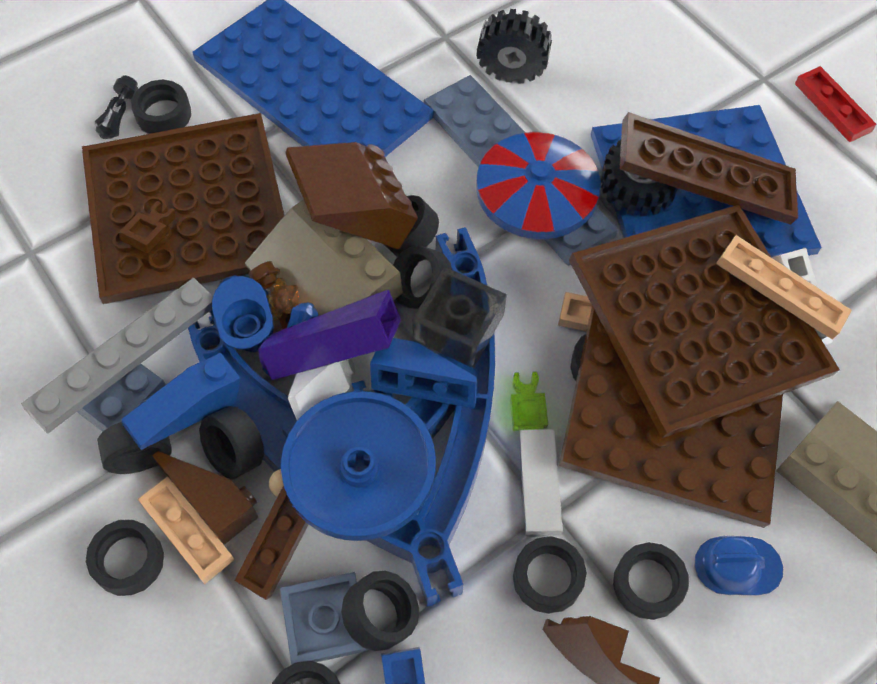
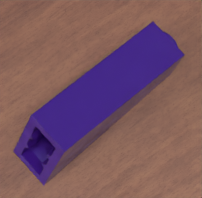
[258,290,401,380]

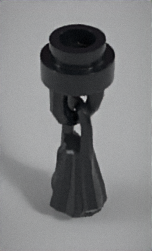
[95,75,138,139]

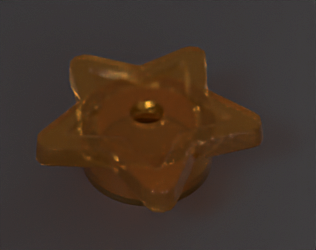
[267,278,299,321]

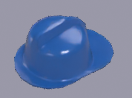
[212,276,273,353]
[694,536,783,595]

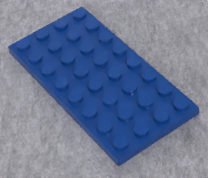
[192,0,434,157]

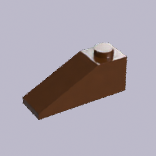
[152,451,258,545]

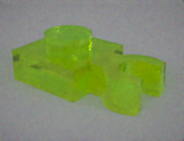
[510,372,548,431]

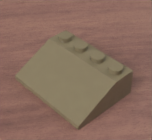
[245,199,403,316]
[776,401,877,553]

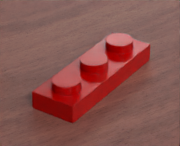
[795,66,877,142]

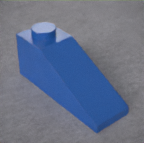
[370,338,477,408]
[122,353,241,450]

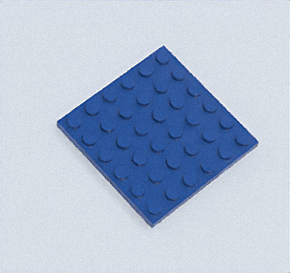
[591,105,822,258]

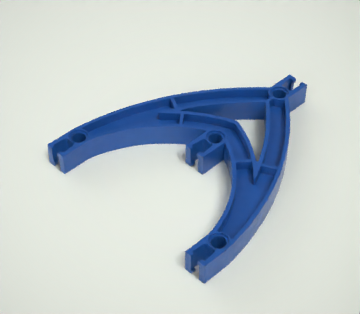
[188,227,495,607]

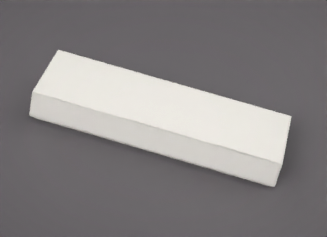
[519,429,563,535]

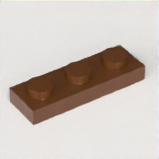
[234,485,309,600]

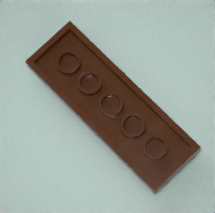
[620,112,798,225]

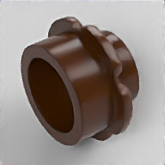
[248,261,280,290]

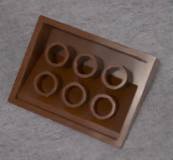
[285,142,418,249]

